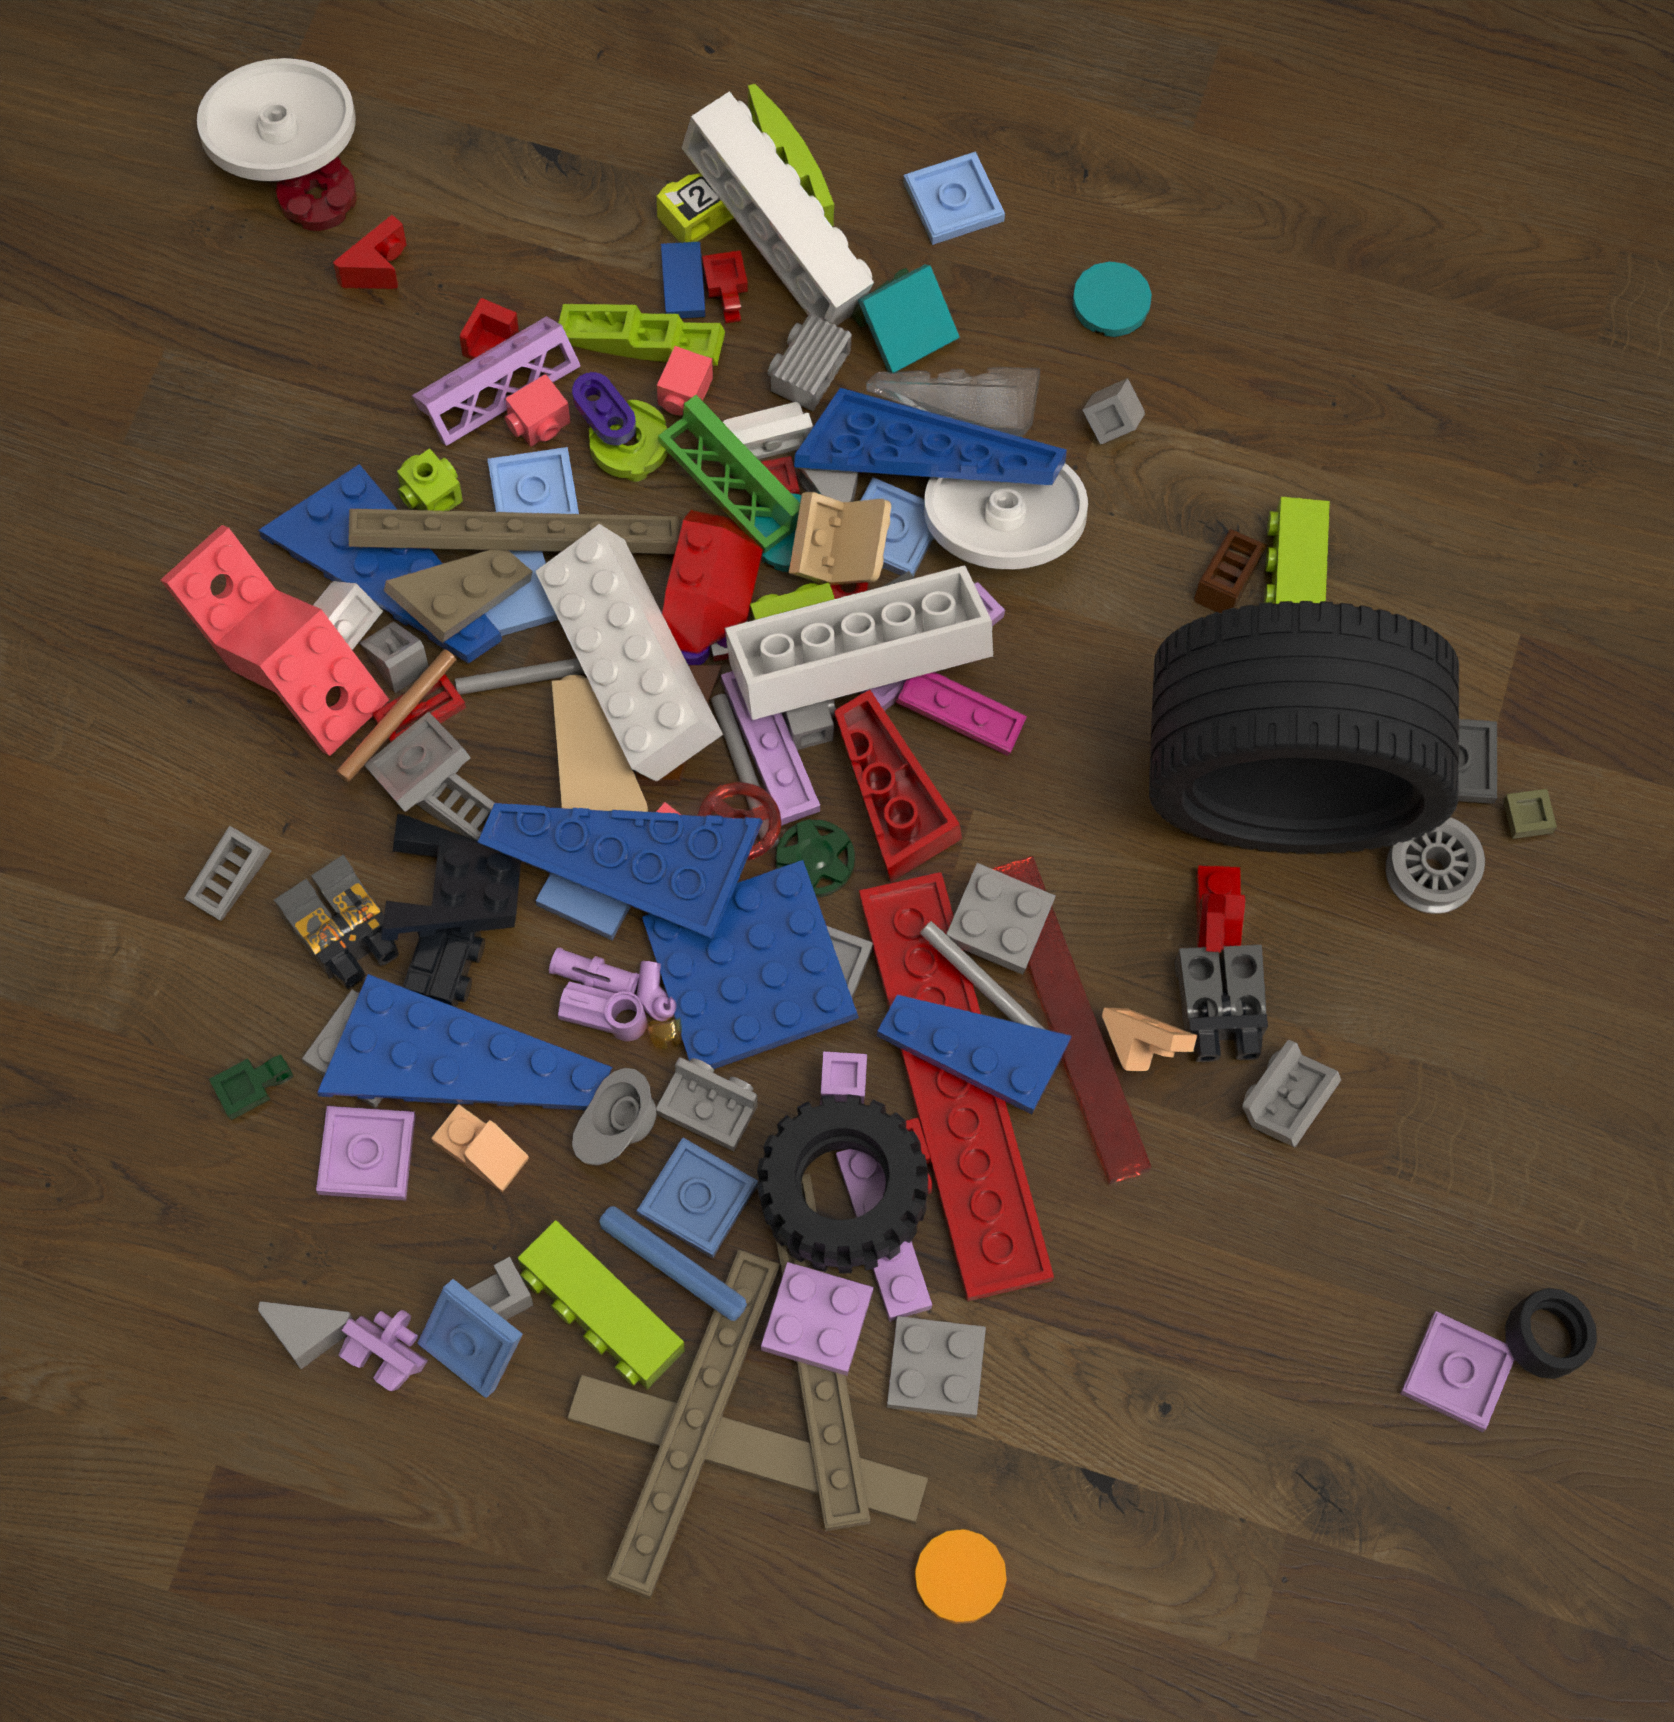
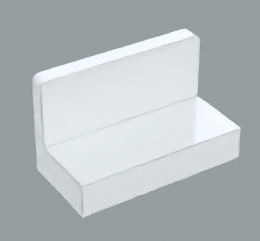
[723,402,813,460]
[313,581,383,650]

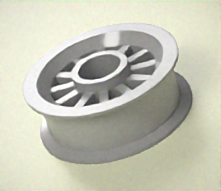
[1386,818,1485,914]

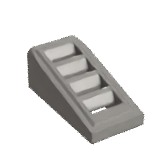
[417,773,494,841]
[184,826,272,921]

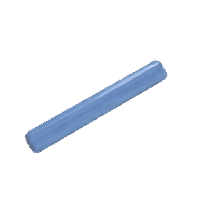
[599,1206,747,1321]

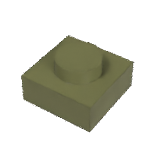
[1503,789,1557,839]

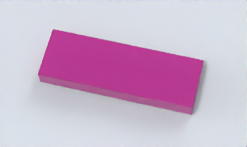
[896,672,1027,756]

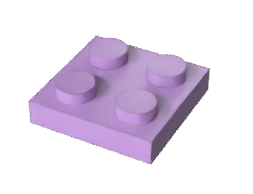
[761,1262,873,1376]

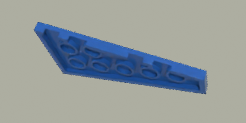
[259,464,502,663]
[317,974,612,1110]

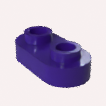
[572,372,636,445]

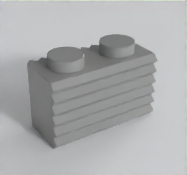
[768,313,852,411]

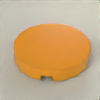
[914,1529,1007,1624]

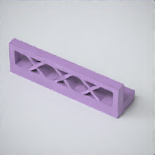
[412,316,581,446]

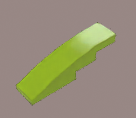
[748,84,834,226]
[559,304,725,366]

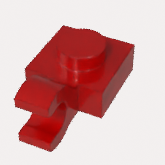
[702,250,748,324]

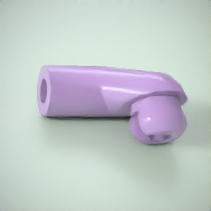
[636,961,676,1021]

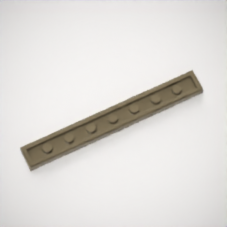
[349,509,680,554]
[776,1174,870,1531]
[607,1250,780,1600]
[568,1375,928,1524]

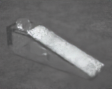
[866,367,1040,437]

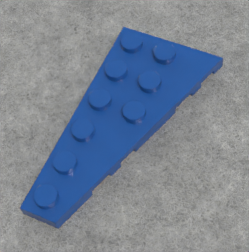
[794,388,1067,485]
[478,803,763,939]

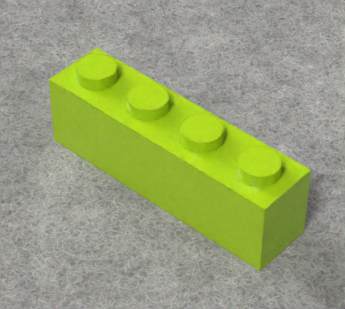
[1264,497,1330,604]
[518,1220,685,1390]

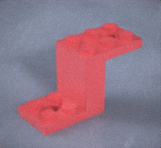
[160,525,389,756]

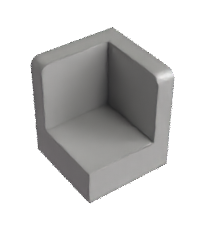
[1083,378,1145,445]
[468,1257,533,1320]

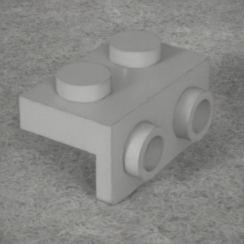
[1243,1040,1341,1148]
[656,1058,757,1152]

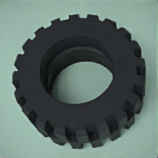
[757,1094,928,1274]

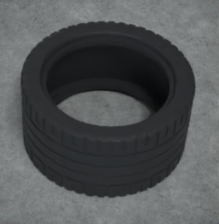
[1149,601,1459,854]

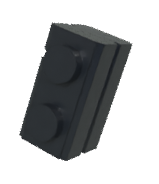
[403,927,485,1008]

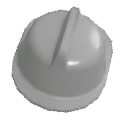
[572,1068,656,1165]

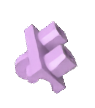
[339,1310,428,1391]

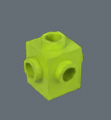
[397,448,463,511]

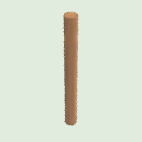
[336,649,456,783]

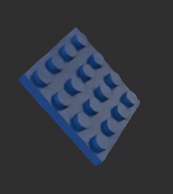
[642,860,859,1069]

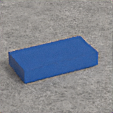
[661,242,705,318]

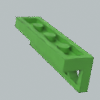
[658,395,800,554]

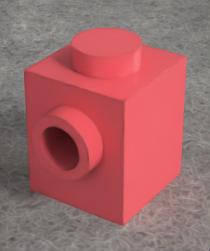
[657,346,713,416]
[505,374,571,447]

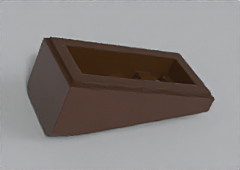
[1194,529,1267,613]

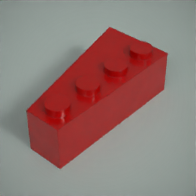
[834,689,962,883]

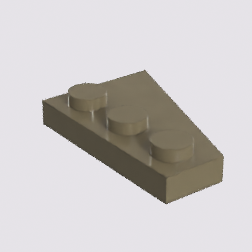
[384,550,533,643]

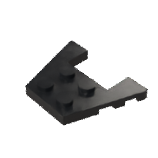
[381,814,521,941]

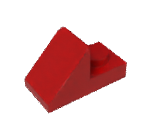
[333,215,407,289]
[1196,865,1245,950]

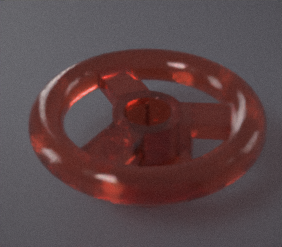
[697,782,782,861]

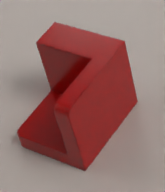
[459,298,519,360]

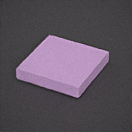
[316,1106,416,1201]
[1400,1311,1514,1432]

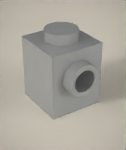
[781,699,836,750]

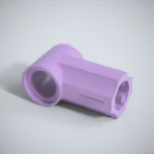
[558,981,647,1041]

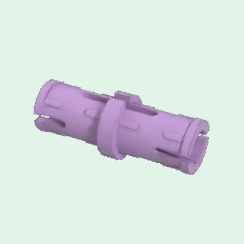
[549,948,639,994]

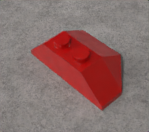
[662,510,763,654]

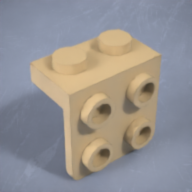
[789,492,891,585]

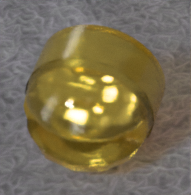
[647,1016,682,1050]

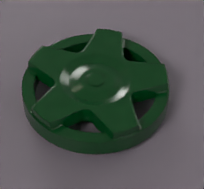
[776,819,855,897]

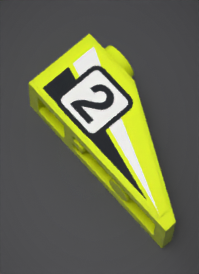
[656,173,734,243]

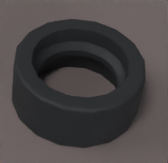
[1505,1288,1597,1379]

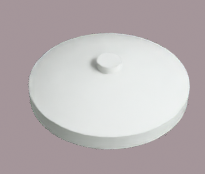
[197,58,356,181]
[924,463,1088,569]

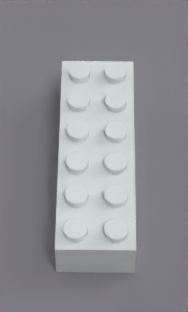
[682,91,874,326]
[535,524,723,781]
[725,565,993,720]

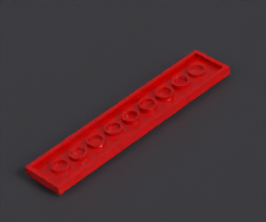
[859,872,1054,1302]

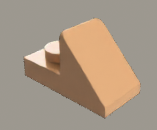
[1102,1008,1197,1071]
[431,1104,529,1193]

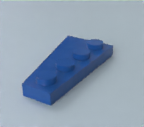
[877,995,1072,1115]

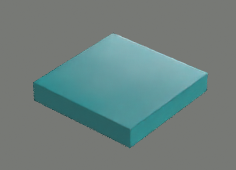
[858,264,960,373]

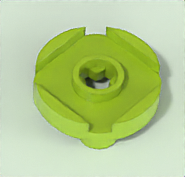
[589,400,668,482]

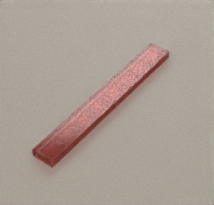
[993,856,1152,1184]

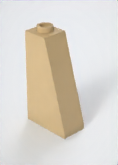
[552,675,648,812]

